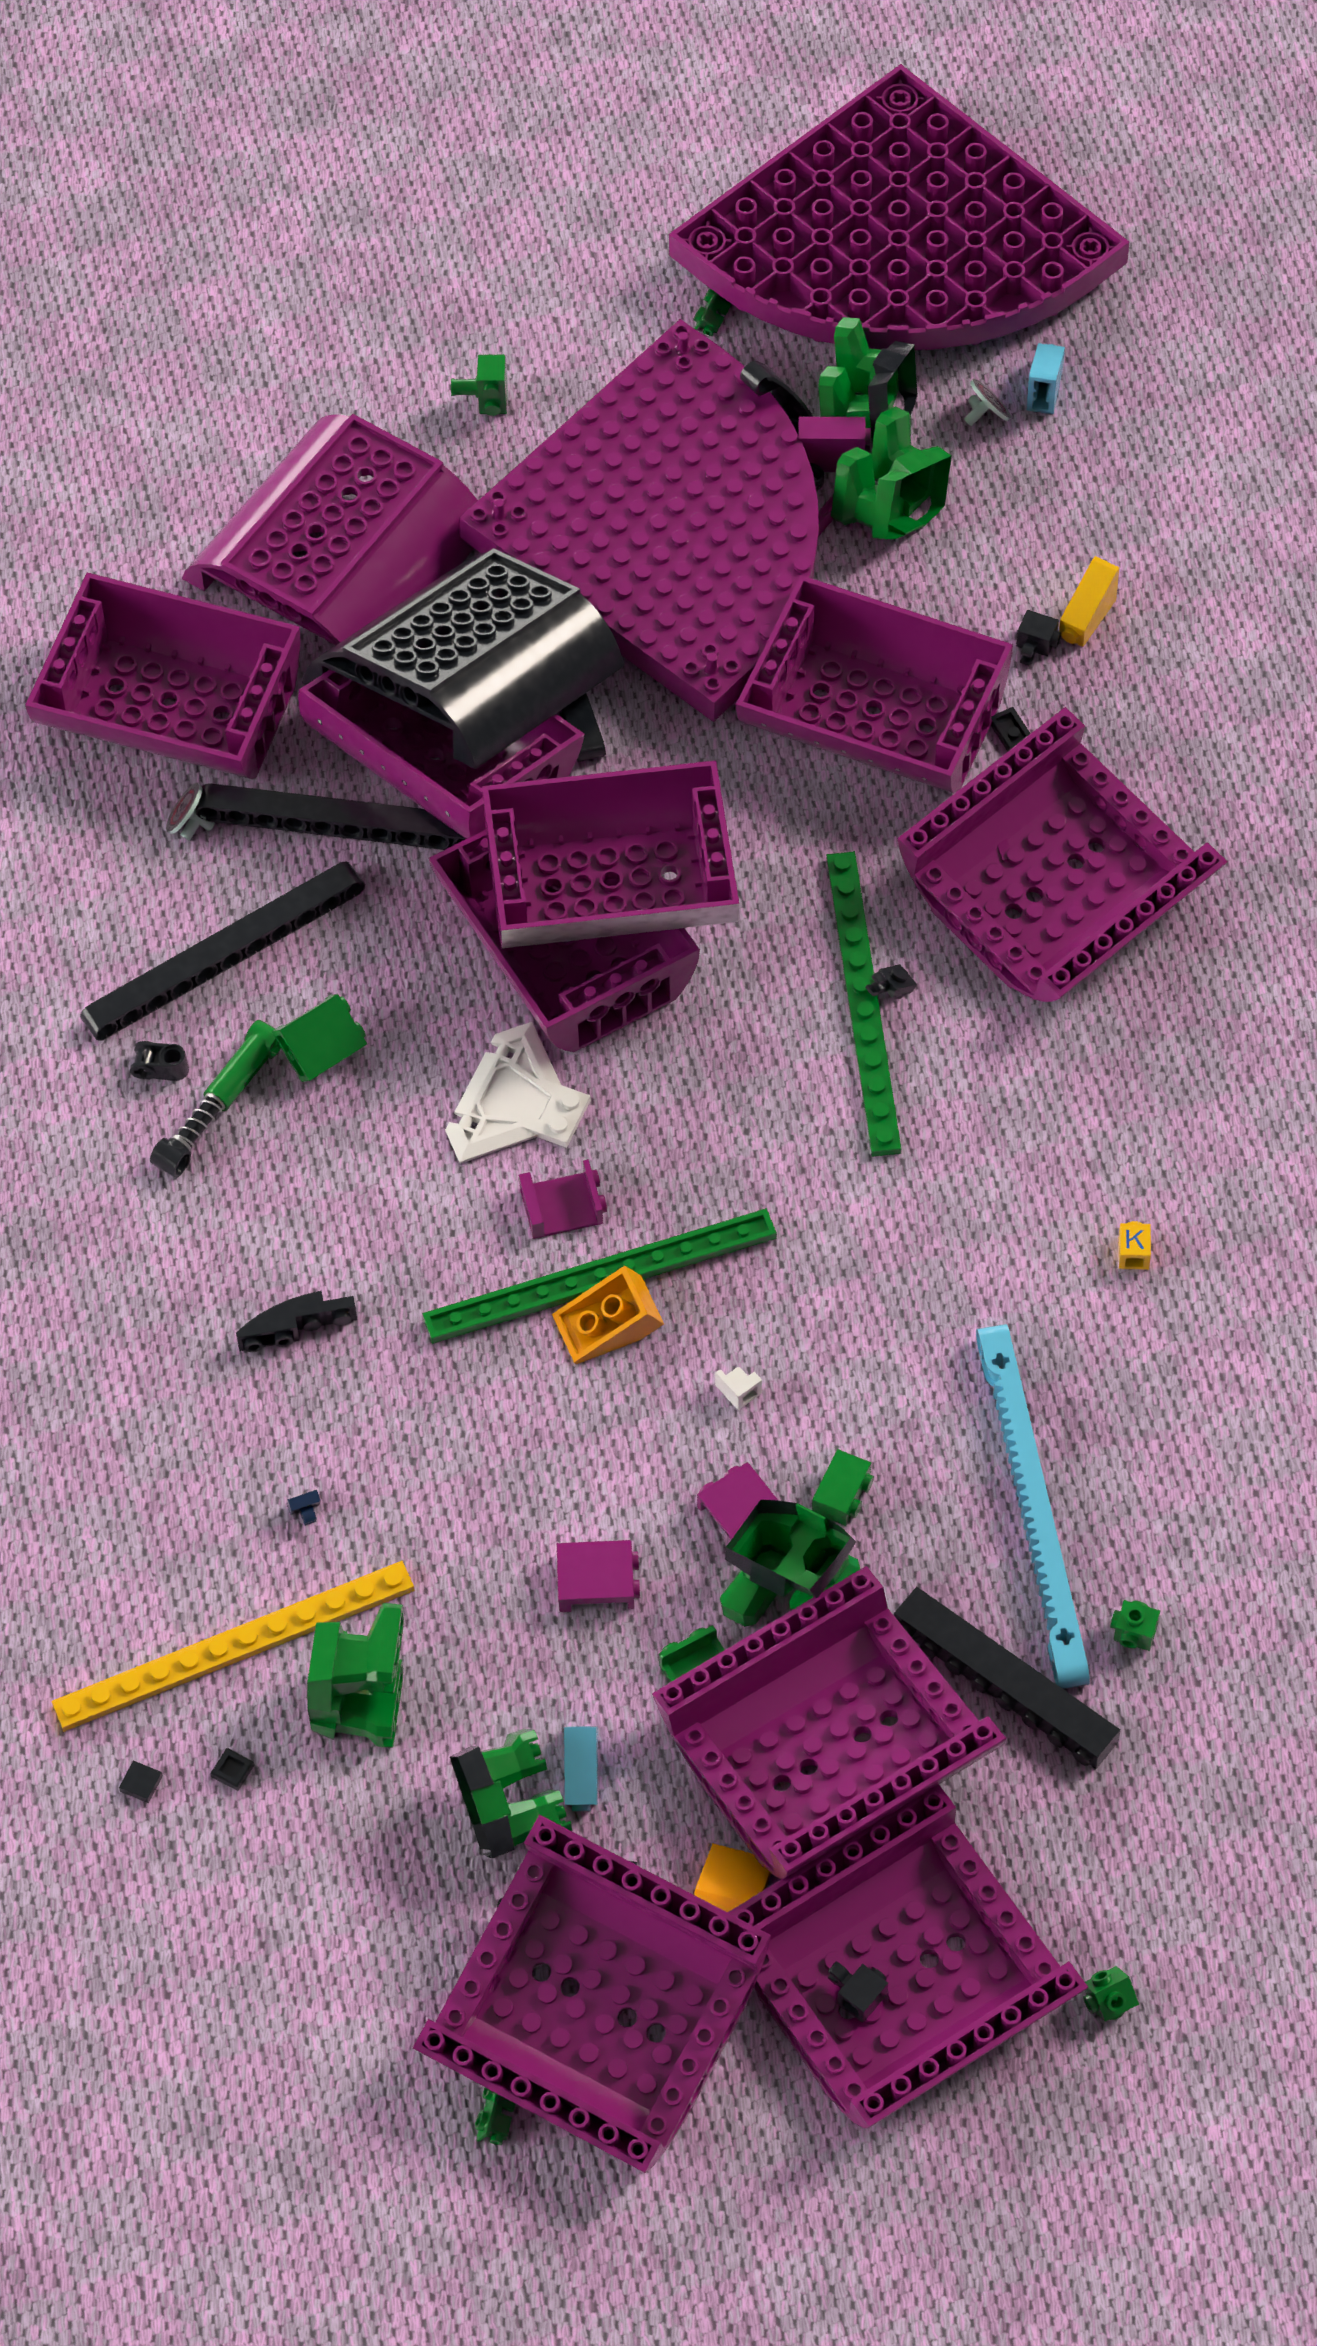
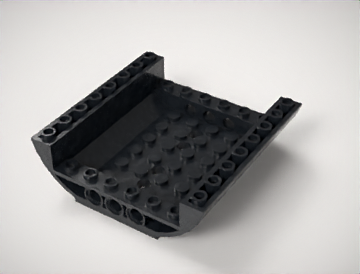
[302,548,624,769]

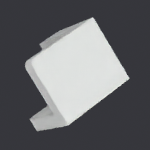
[715,1367,762,1410]

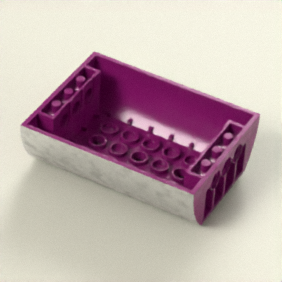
[482,760,740,949]

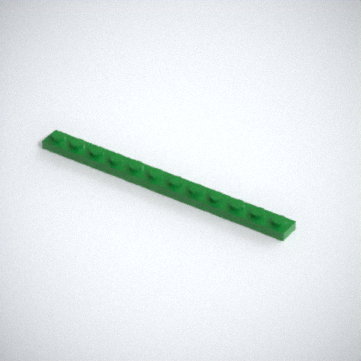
[826,851,901,1157]
[422,1208,777,1344]

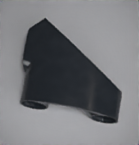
[740,361,813,436]

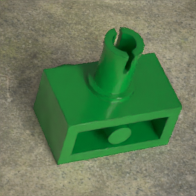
[451,354,508,416]

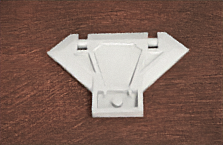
[445,1022,591,1164]

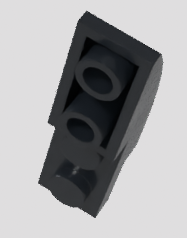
[236,1291,357,1352]

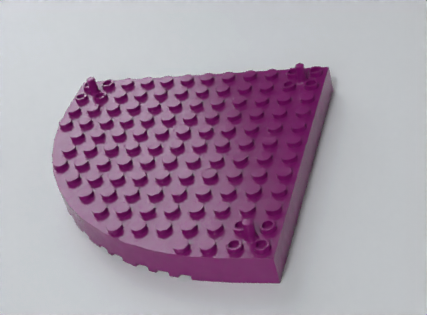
[669,64,1130,350]
[459,319,819,722]

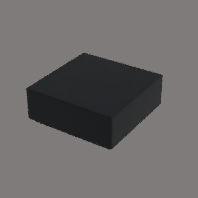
[210,1748,255,1791]
[119,1760,163,1803]

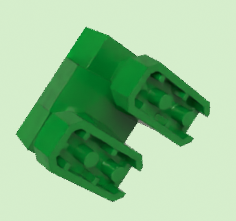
[831,406,952,539]
[307,1603,405,1748]

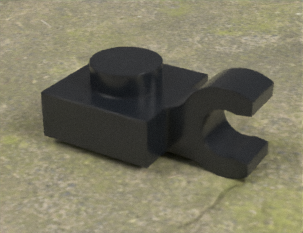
[865,964,917,998]

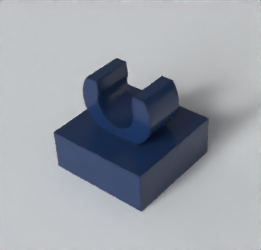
[286,1489,321,1526]

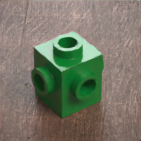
[1110,1600,1161,1651]
[1083,1966,1139,2022]

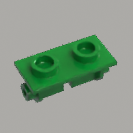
[693,288,731,336]
[475,2088,516,2145]

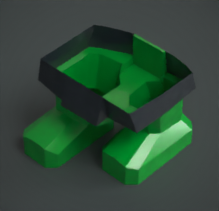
[818,317,918,444]
[720,1500,860,1627]
[450,1729,573,1858]

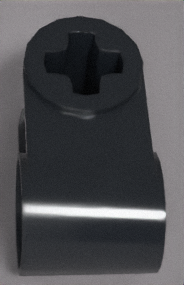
[130,1041,189,1081]

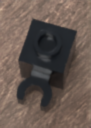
[1016,610,1062,666]
[828,1961,888,2023]

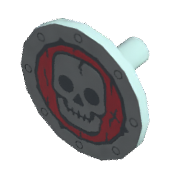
[964,378,1011,426]
[166,783,215,841]

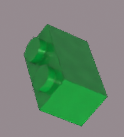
[812,1449,874,1526]

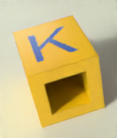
[1118,1221,1151,1270]

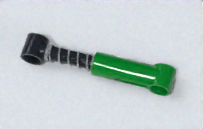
[150,1020,281,1178]

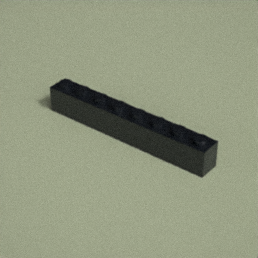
[894,1586,1121,1769]

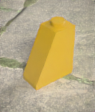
[1059,556,1120,647]

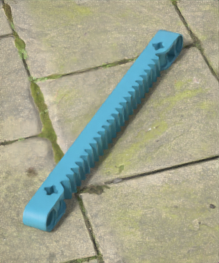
[976,1324,1090,1689]

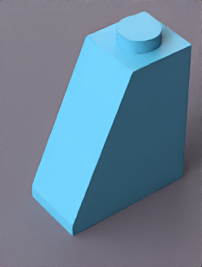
[1027,343,1065,414]
[564,1726,598,1811]

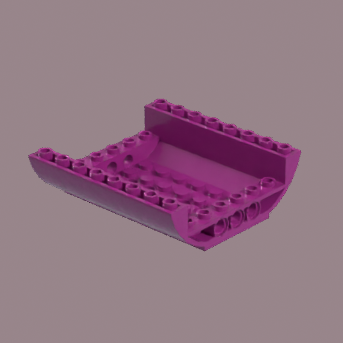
[182,414,478,645]
[897,707,1228,1002]
[652,1566,1006,1879]
[728,1785,1088,2129]
[413,1814,771,2173]

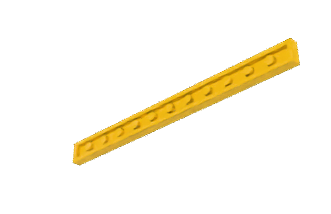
[51,1561,415,1732]

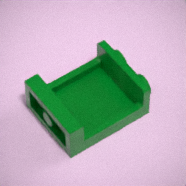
[271,994,367,1082]
[659,1625,724,1682]

